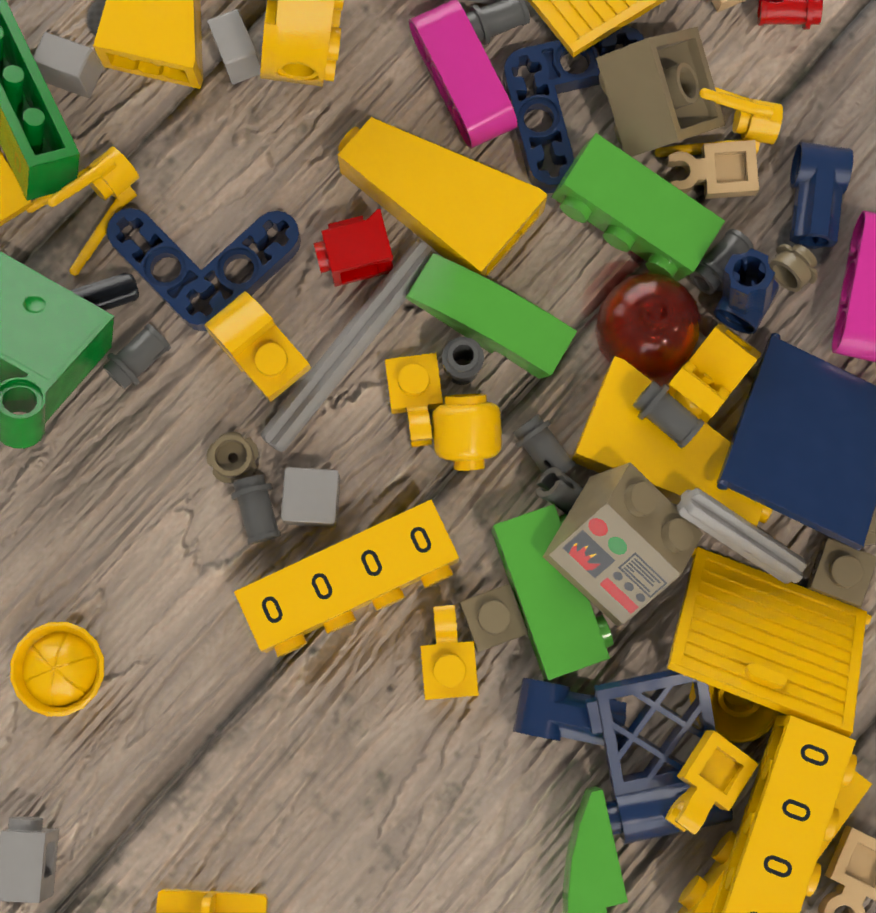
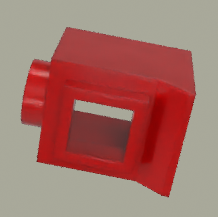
[313,209,393,287]

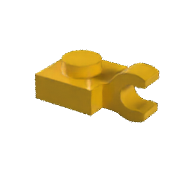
[385,353,443,448]
[420,605,479,700]
[665,730,759,835]

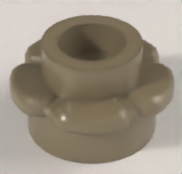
[769,244,818,292]
[207,432,259,483]

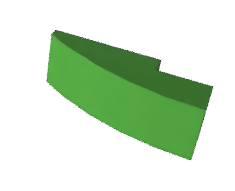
[405,253,577,379]
[563,786,628,913]

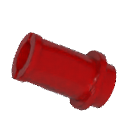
[757,0,823,30]

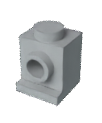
[0,817,59,903]

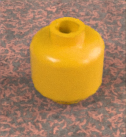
[432,393,502,471]

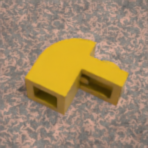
[204,291,311,402]
[667,322,762,423]

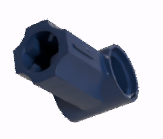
[790,142,854,249]
[713,248,779,334]
[513,678,627,746]

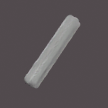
[677,488,807,584]

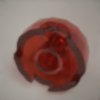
[595,272,701,379]

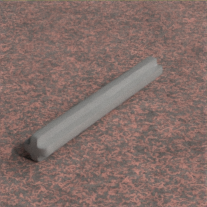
[261,240,437,452]

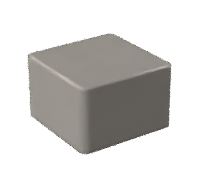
[207,9,261,85]
[33,32,103,98]
[281,467,341,528]

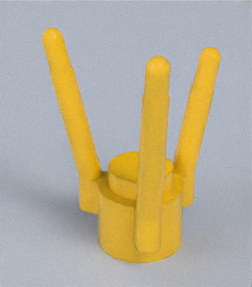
[654,87,783,157]
[26,146,140,276]

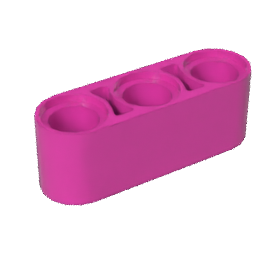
[409,0,518,149]
[832,210,876,363]

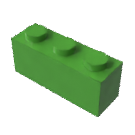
[551,133,725,282]
[491,504,614,681]

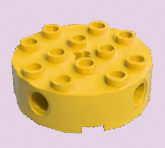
[260,0,344,87]

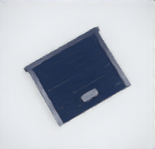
[717,333,876,551]

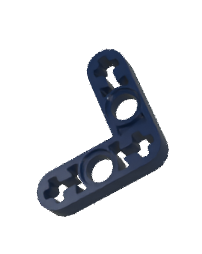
[503,26,645,193]
[107,208,301,331]

